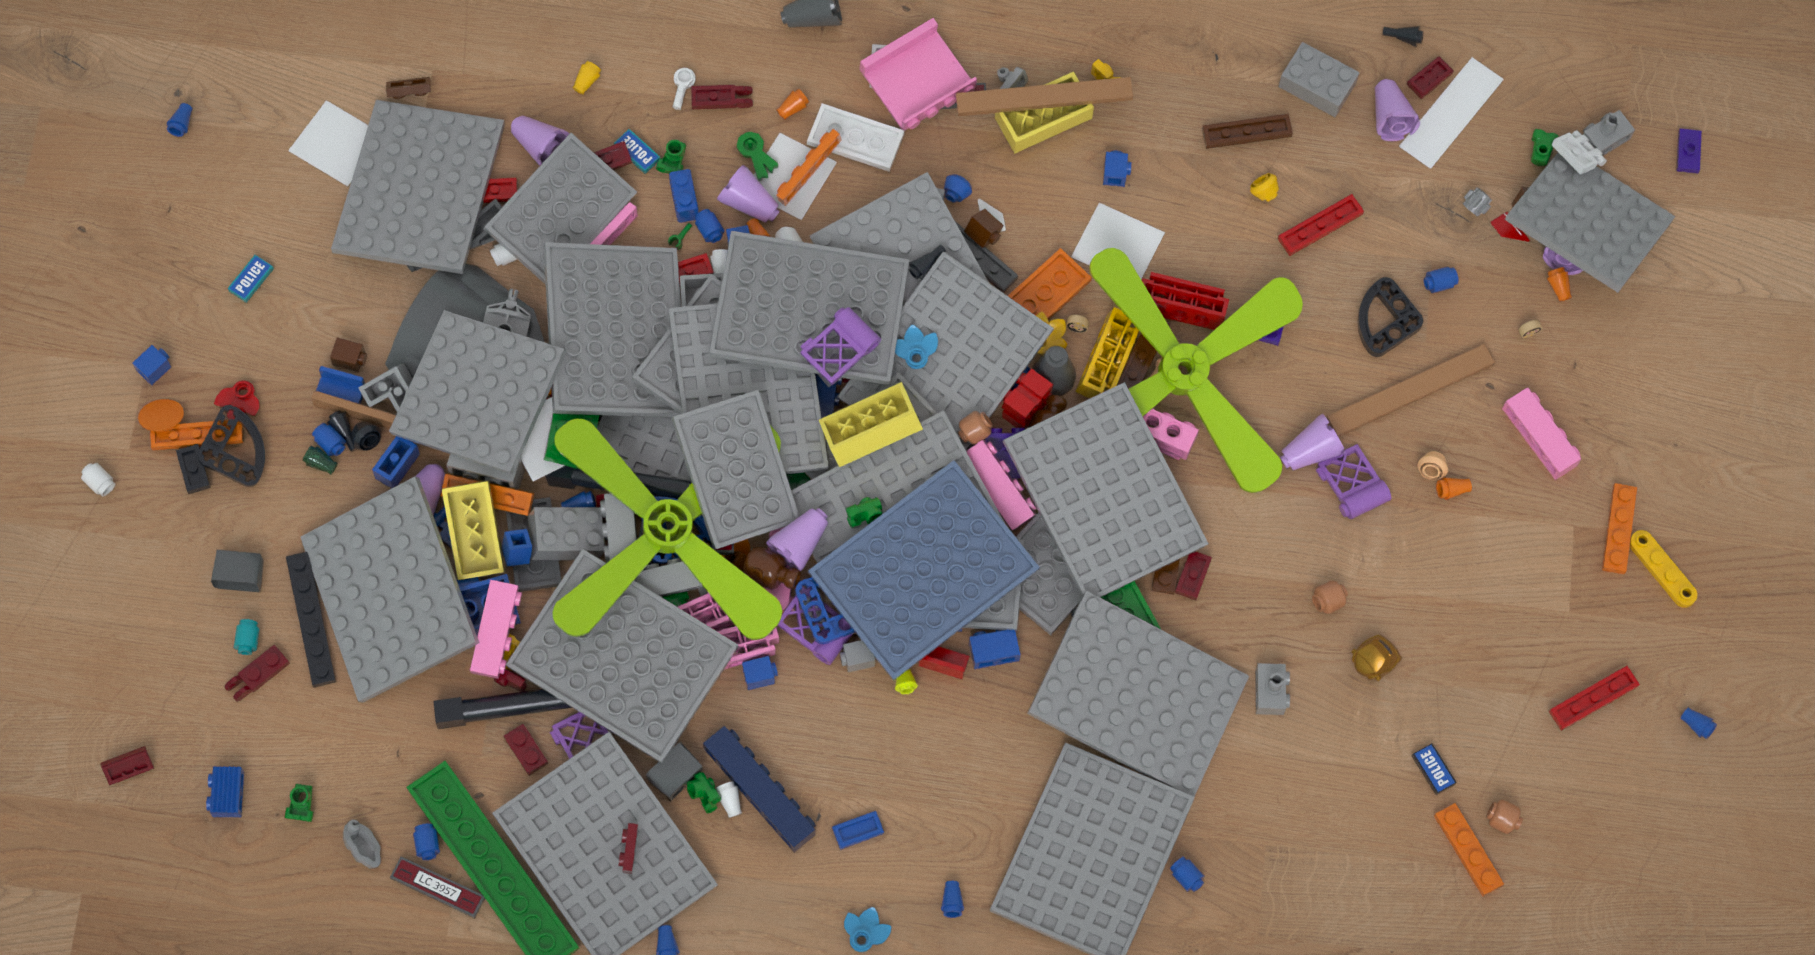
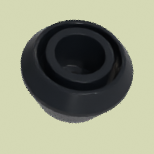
[352,421,382,451]

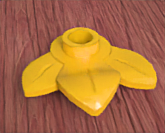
[1036,312,1068,354]

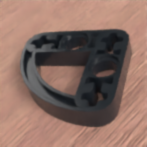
[1357,277,1423,357]
[198,405,265,487]

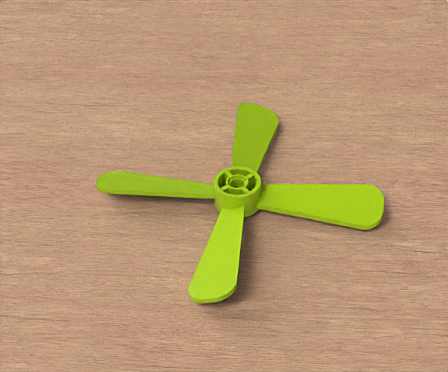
[1089,248,1303,493]
[552,419,782,640]

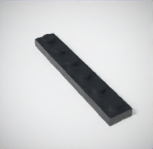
[286,552,336,688]

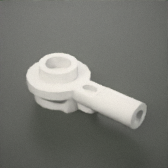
[672,68,695,110]

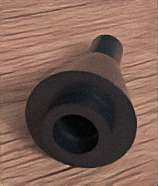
[1383,26,1424,47]
[908,245,946,280]
[327,411,357,452]

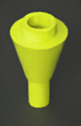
[895,669,918,694]

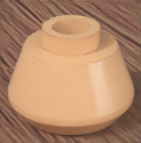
[1417,451,1448,480]

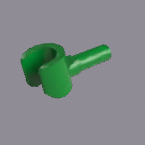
[668,223,692,250]

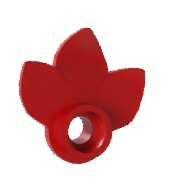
[214,380,260,420]

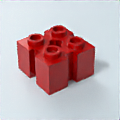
[1001,368,1053,429]

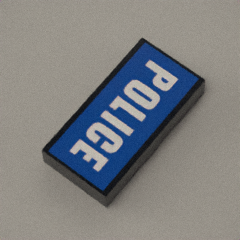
[1412,743,1457,795]

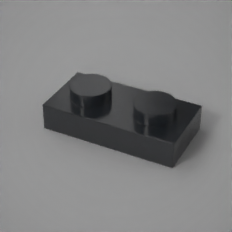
[176,444,211,494]

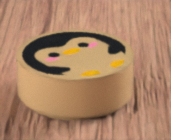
[1066,315,1089,333]
[1519,320,1542,338]

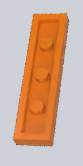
[777,129,842,206]
[150,419,244,450]
[441,473,534,516]
[1602,483,1637,574]
[1434,803,1504,897]

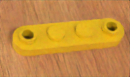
[1630,530,1697,608]

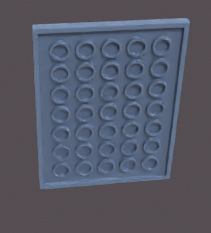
[808,460,1040,681]

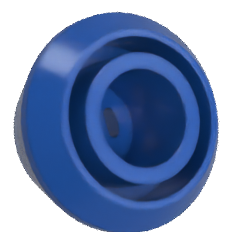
[944,174,972,203]

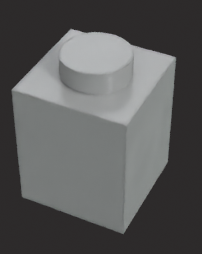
[839,640,875,672]

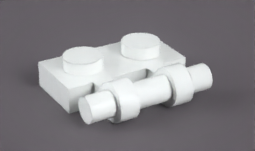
[1552,130,1607,175]

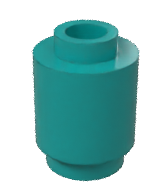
[234,619,260,655]

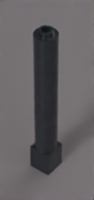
[545,466,691,499]
[433,689,572,729]

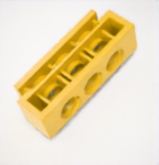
[1075,307,1139,399]

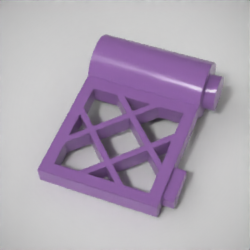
[800,307,881,385]
[1316,444,1392,519]
[777,587,853,665]
[550,712,608,759]

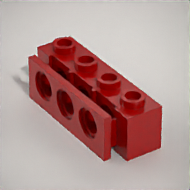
[1142,272,1229,330]

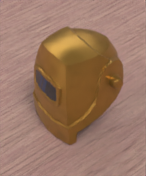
[1351,634,1402,682]

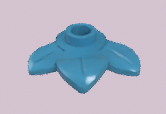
[895,325,938,369]
[844,907,891,952]

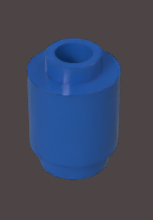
[694,209,725,243]
[1423,267,1459,293]
[312,423,346,456]
[413,824,440,860]
[1170,856,1205,892]

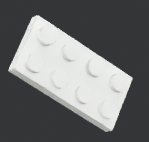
[807,103,904,172]

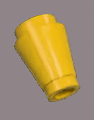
[572,61,601,95]

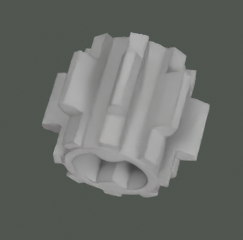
[1463,187,1492,216]

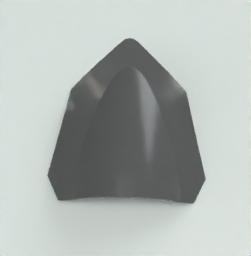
[385,264,544,378]

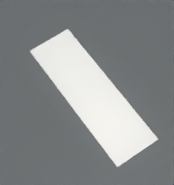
[1399,57,1504,169]

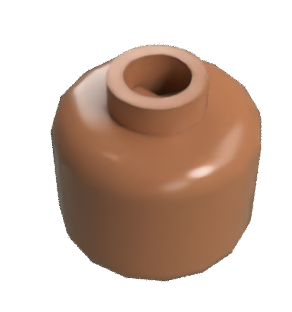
[958,411,993,445]
[1312,580,1348,614]
[1486,799,1523,834]

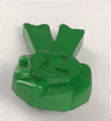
[737,132,778,181]

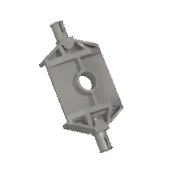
[483,289,531,337]

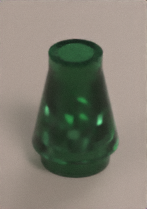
[302,445,338,475]

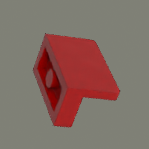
[918,647,970,680]

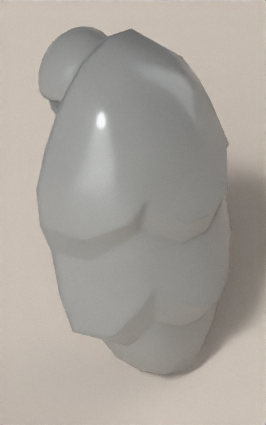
[343,819,381,869]

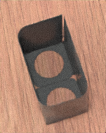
[211,550,264,592]
[646,741,703,802]

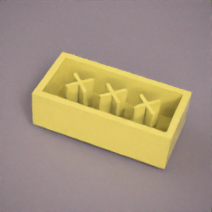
[995,72,1094,154]
[819,382,923,467]
[442,480,505,580]

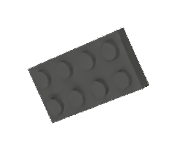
[506,497,561,592]

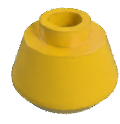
[1250,173,1279,202]

